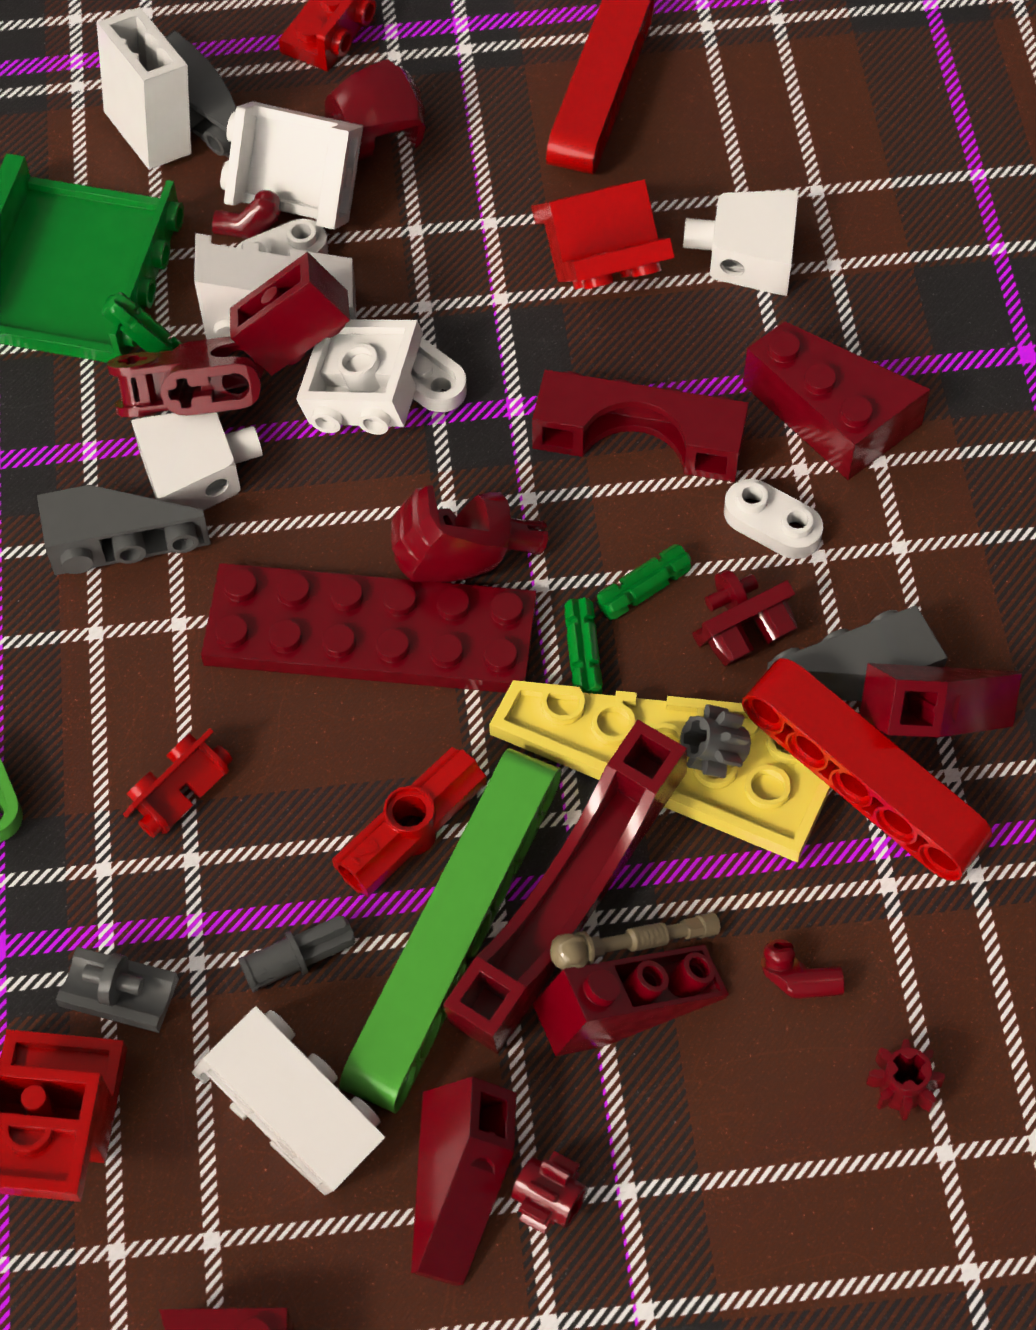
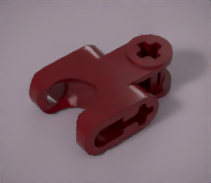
[107,336,264,417]

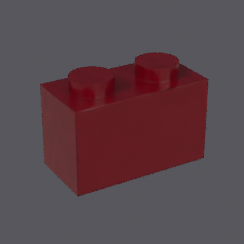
[230,252,350,376]

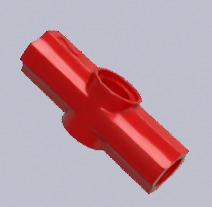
[332,747,487,897]

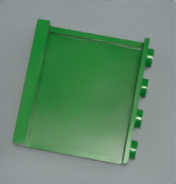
[0,153,184,363]

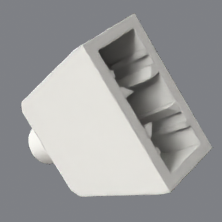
[683,190,799,296]
[131,412,263,510]

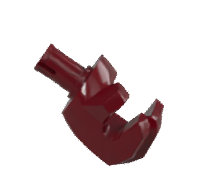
[325,59,426,162]
[391,485,548,582]

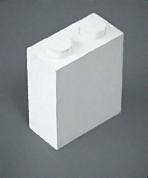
[97,7,191,170]

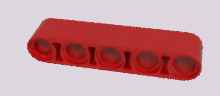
[546,0,655,175]
[742,658,993,881]

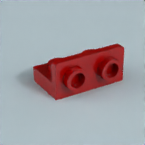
[278,0,376,72]

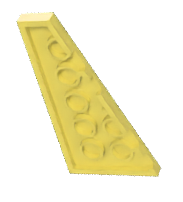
[489,680,831,863]

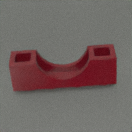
[532,369,749,483]

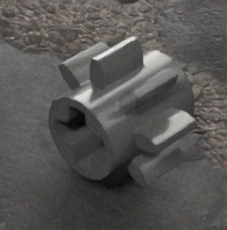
[680,704,751,778]

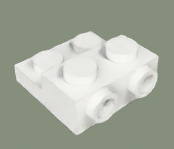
[296,319,423,435]

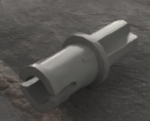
[238,916,355,993]

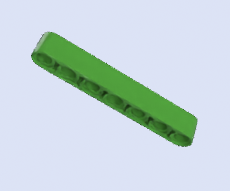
[340,748,562,1113]

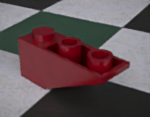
[860,663,1022,738]
[533,944,729,1056]
[411,1076,517,1286]

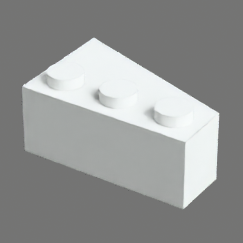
[194,233,356,339]
[191,1006,385,1195]

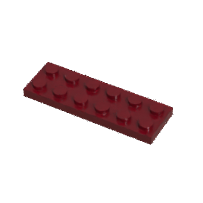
[201,563,537,693]

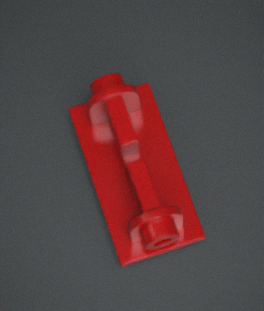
[123,728,233,838]

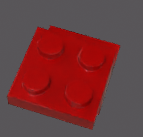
[531,179,675,290]
[0,1029,128,1202]

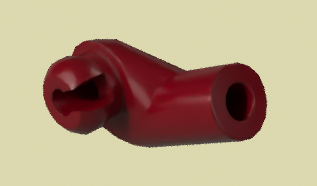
[212,190,281,239]
[761,939,844,999]

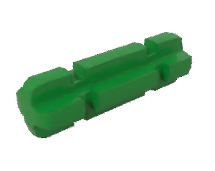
[102,292,183,353]
[597,544,692,620]
[564,597,603,694]

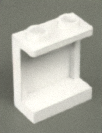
[220,101,363,230]

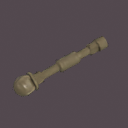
[550,913,720,970]

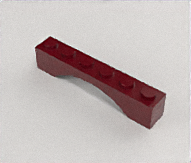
[443,720,687,1054]

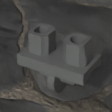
[56,947,179,1033]

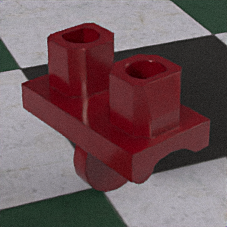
[692,569,798,667]

